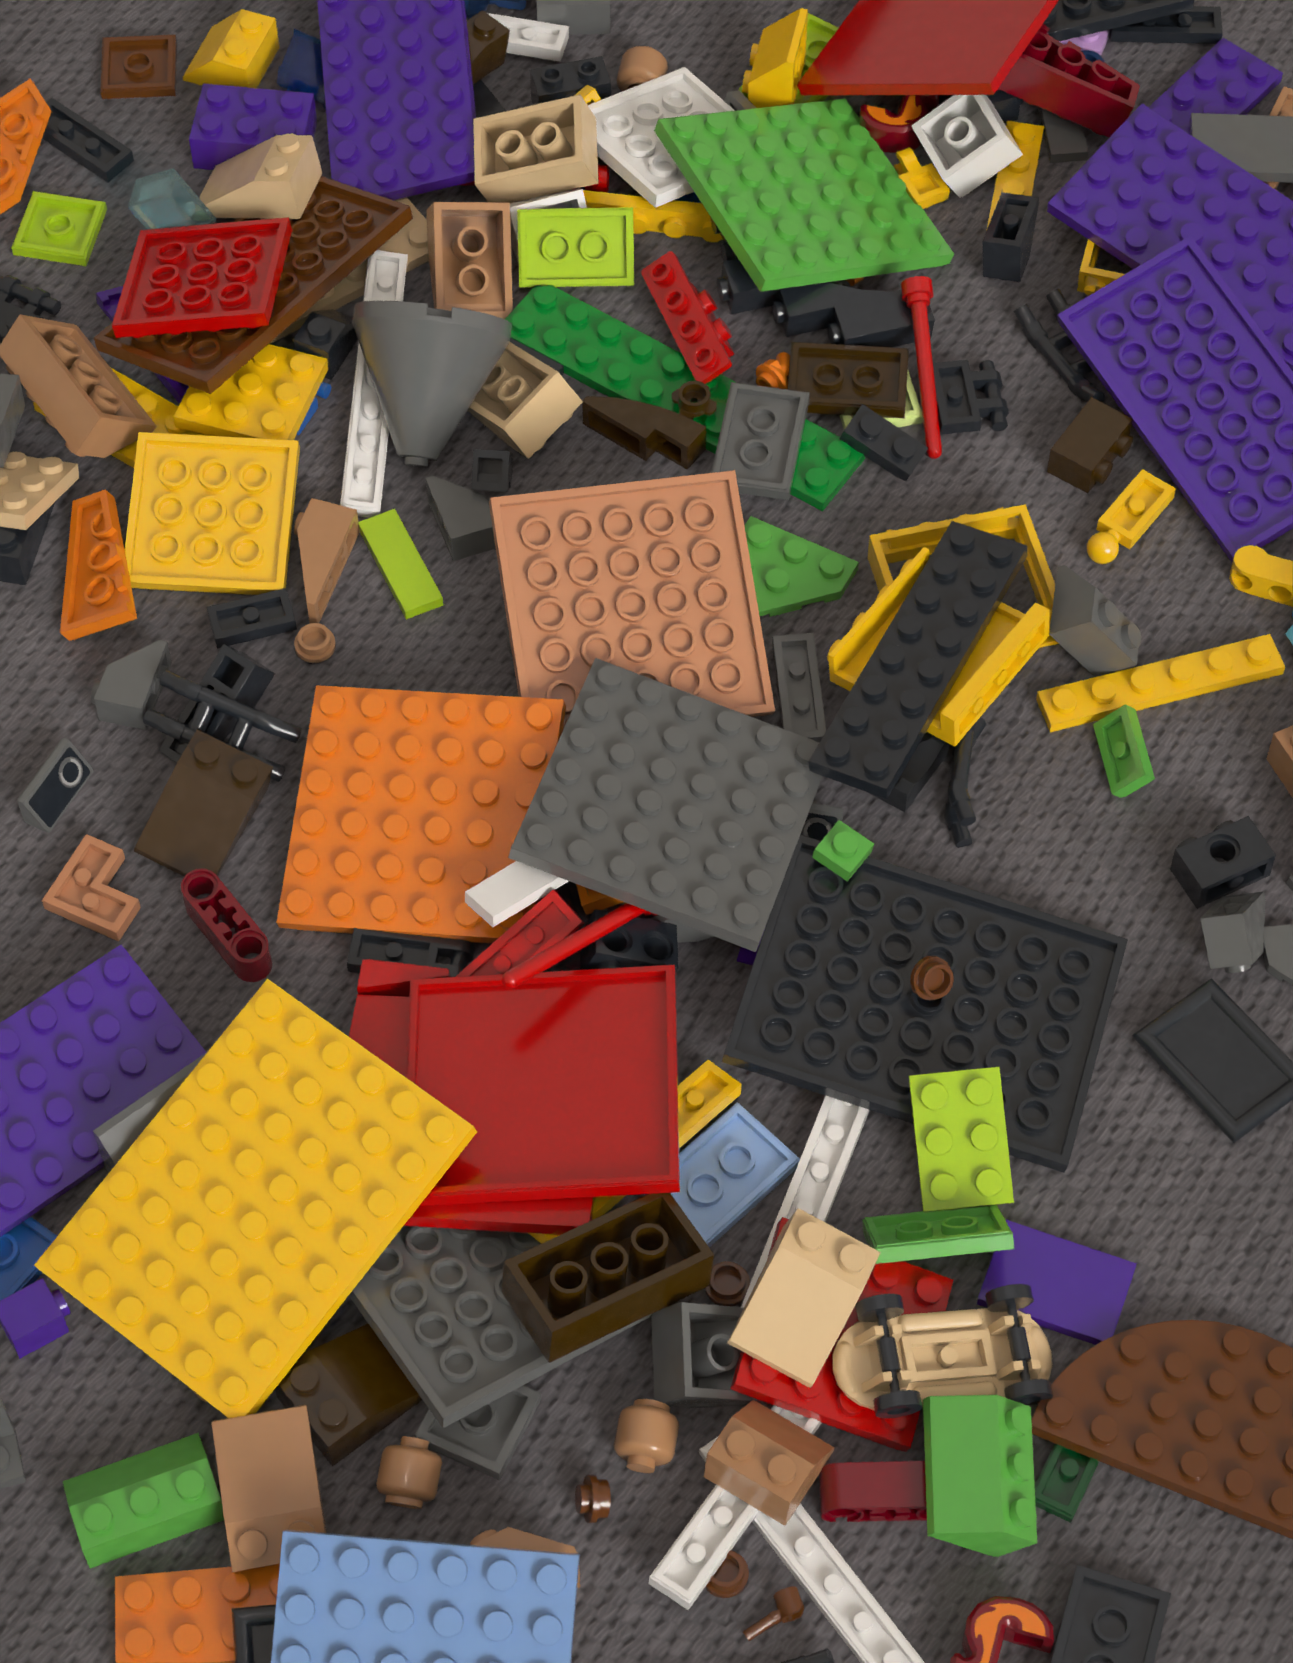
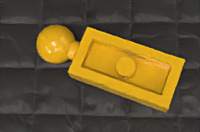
[1086,469,1176,564]

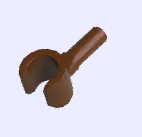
[742,1586,804,1641]

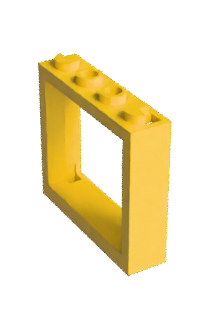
[867,504,1059,648]

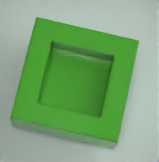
[812,820,874,882]

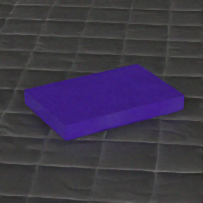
[977,1220,1137,1345]

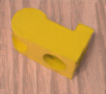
[1229,545,1293,607]

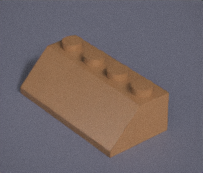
[0,314,157,458]

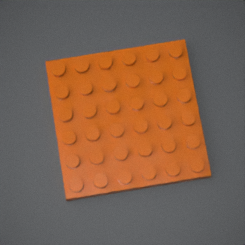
[276,685,566,943]

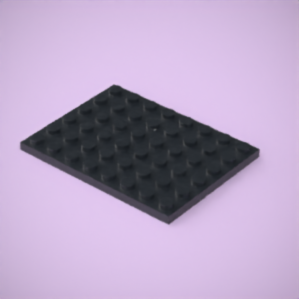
[722,834,1128,1173]

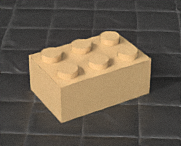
[473,95,598,203]

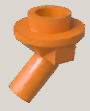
[756,352,790,390]

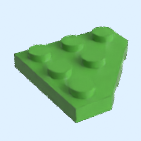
[744,516,859,617]

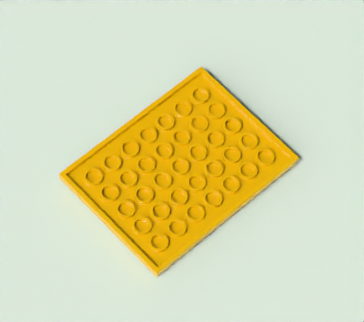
[34,979,477,1418]

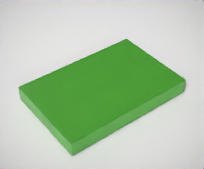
[862,1205,1014,1264]

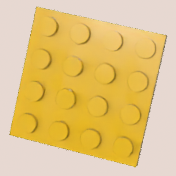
[125,432,300,595]

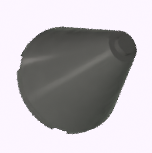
[352,301,512,468]

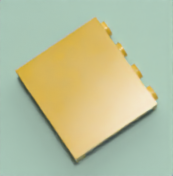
[827,547,1049,747]

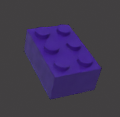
[189,83,317,170]

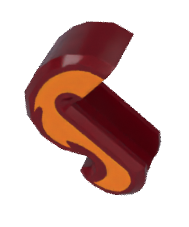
[860,95,940,153]
[950,1596,1054,1663]

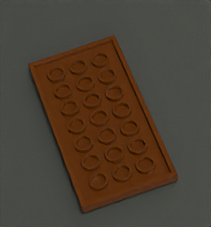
[94,176,413,394]

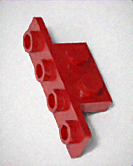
[641,251,734,384]

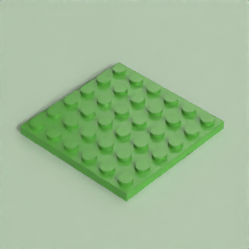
[654,98,954,292]

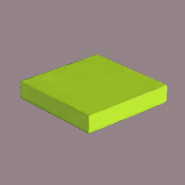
[12,191,107,266]

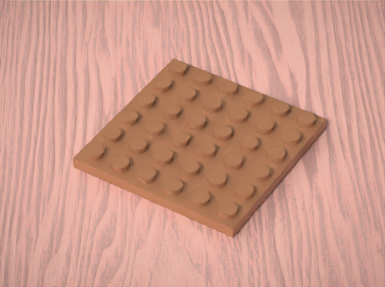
[489,470,775,730]

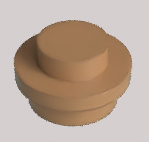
[294,623,336,663]

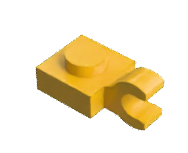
[894,147,950,209]

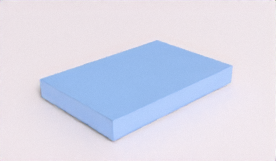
[644,1102,800,1247]

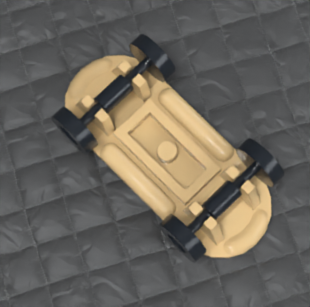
[833,1284,1053,1418]

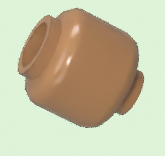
[617,46,668,92]
[614,1399,679,1473]
[376,1436,442,1509]

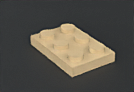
[0,452,79,530]

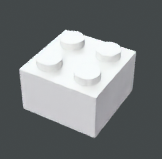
[912,95,1023,198]

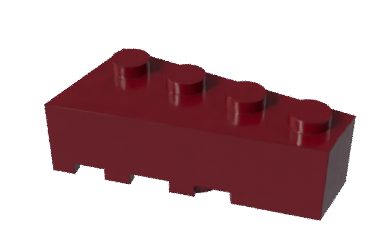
[997,24,1140,138]

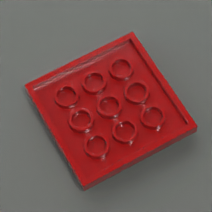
[112,217,292,338]
[730,1217,953,1452]

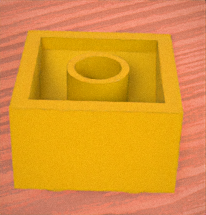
[742,8,808,108]
[183,9,279,88]

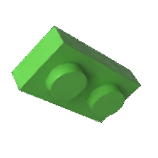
[1093,704,1155,798]

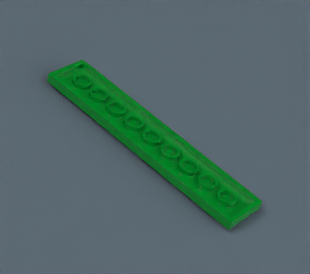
[505,285,865,512]

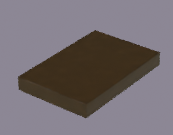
[788,342,909,419]

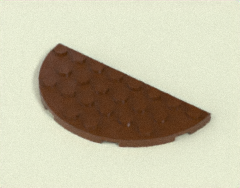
[1031,1320,1293,1539]

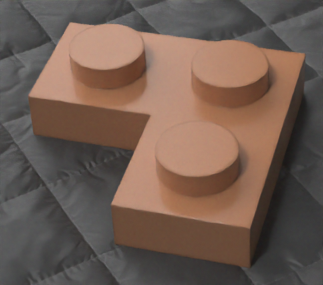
[42,834,141,942]

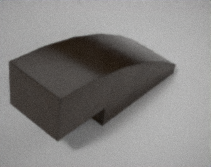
[582,396,706,470]

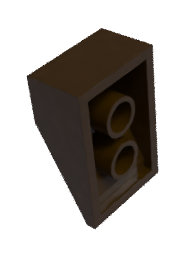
[134,730,273,876]
[275,1324,422,1467]

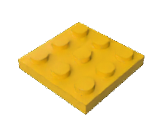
[173,344,328,440]

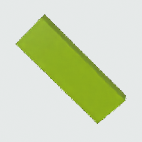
[359,508,443,620]

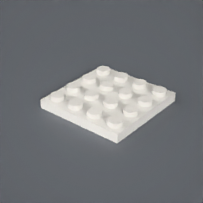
[588,67,735,208]

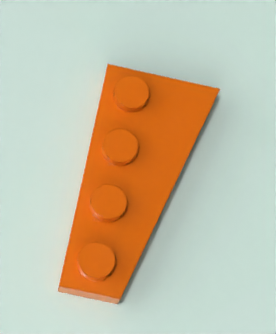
[60,489,137,641]

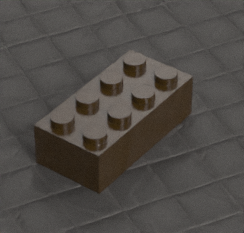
[502,1193,714,1363]

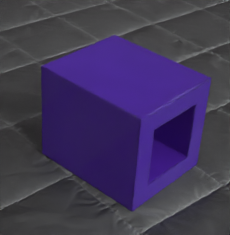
[0,1278,71,1359]

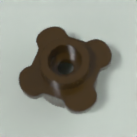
[672,381,717,420]

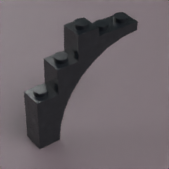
[710,216,935,348]

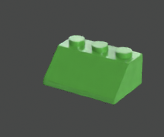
[923,1395,1037,1557]
[62,1433,224,1568]

